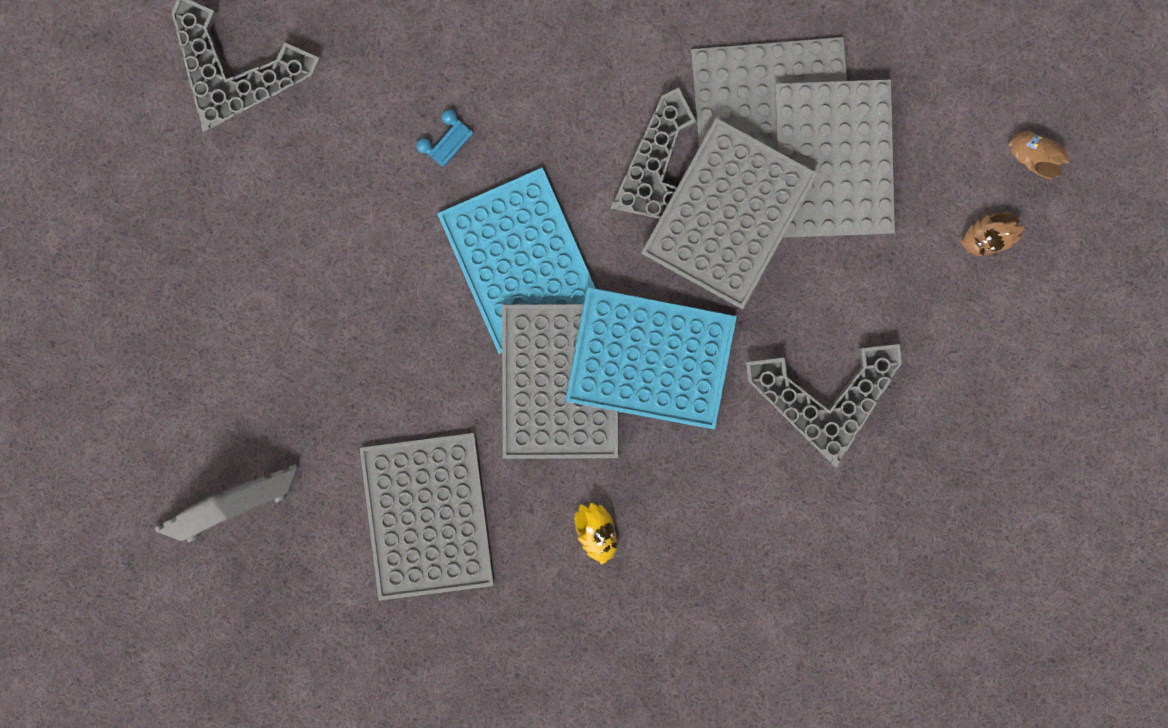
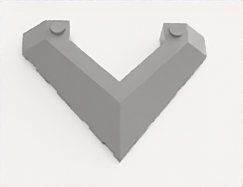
[171,0,320,132]
[611,88,696,219]
[746,344,902,468]
[155,464,299,543]

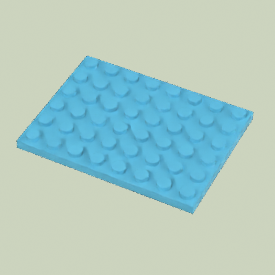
[437,168,596,354]
[565,287,737,430]

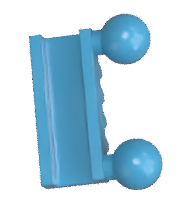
[416,109,473,168]

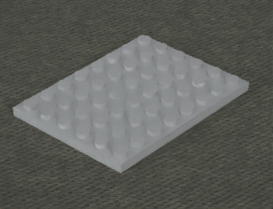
[691,37,847,151]
[775,80,895,238]
[641,118,818,310]
[502,304,618,459]
[360,433,494,601]

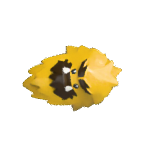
[574,503,618,564]

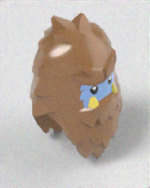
[1008,131,1070,179]

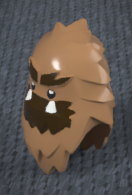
[961,212,1025,257]

